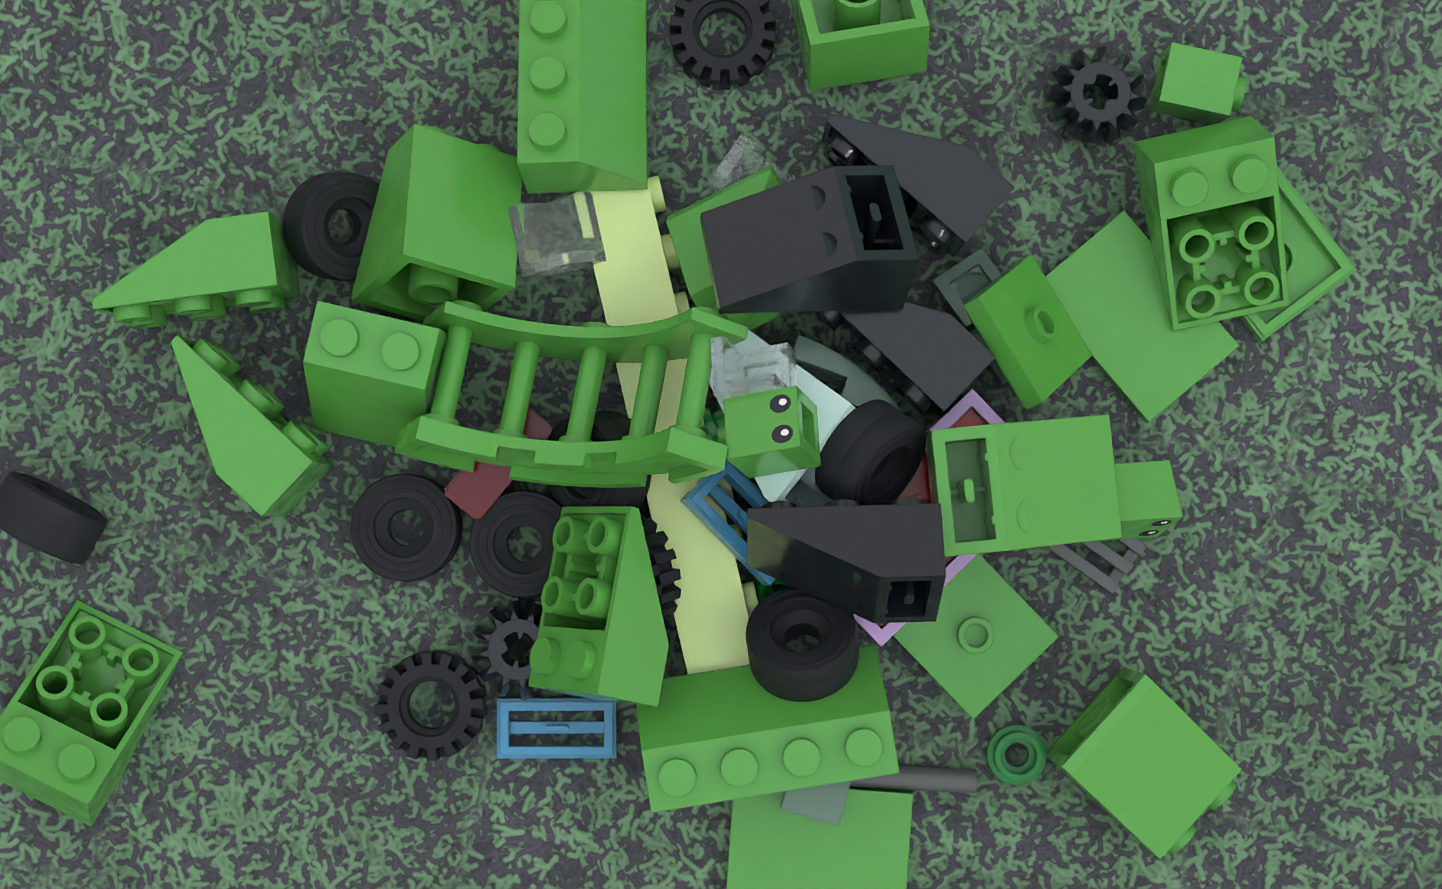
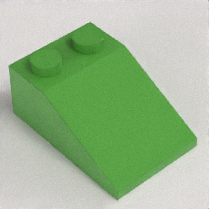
[791,0,930,91]

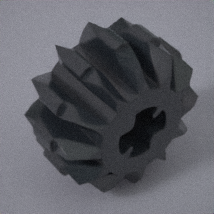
[1044,46,1148,149]
[469,597,549,700]

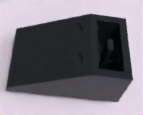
[821,114,1015,257]
[700,165,919,314]
[813,302,995,413]
[747,498,946,623]

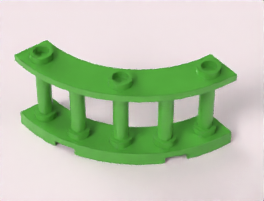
[394,300,749,488]

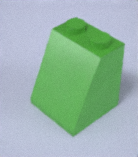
[352,124,522,321]
[303,301,447,447]
[1047,667,1242,859]

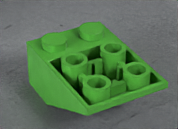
[1134,116,1290,331]
[92,211,300,329]
[171,335,334,517]
[926,415,1122,557]
[528,506,669,707]
[0,600,183,826]

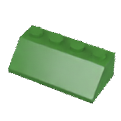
[517,0,648,194]
[636,644,900,813]

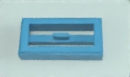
[680,460,775,586]
[497,697,617,759]

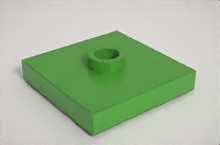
[963,254,1092,410]
[893,554,1059,720]

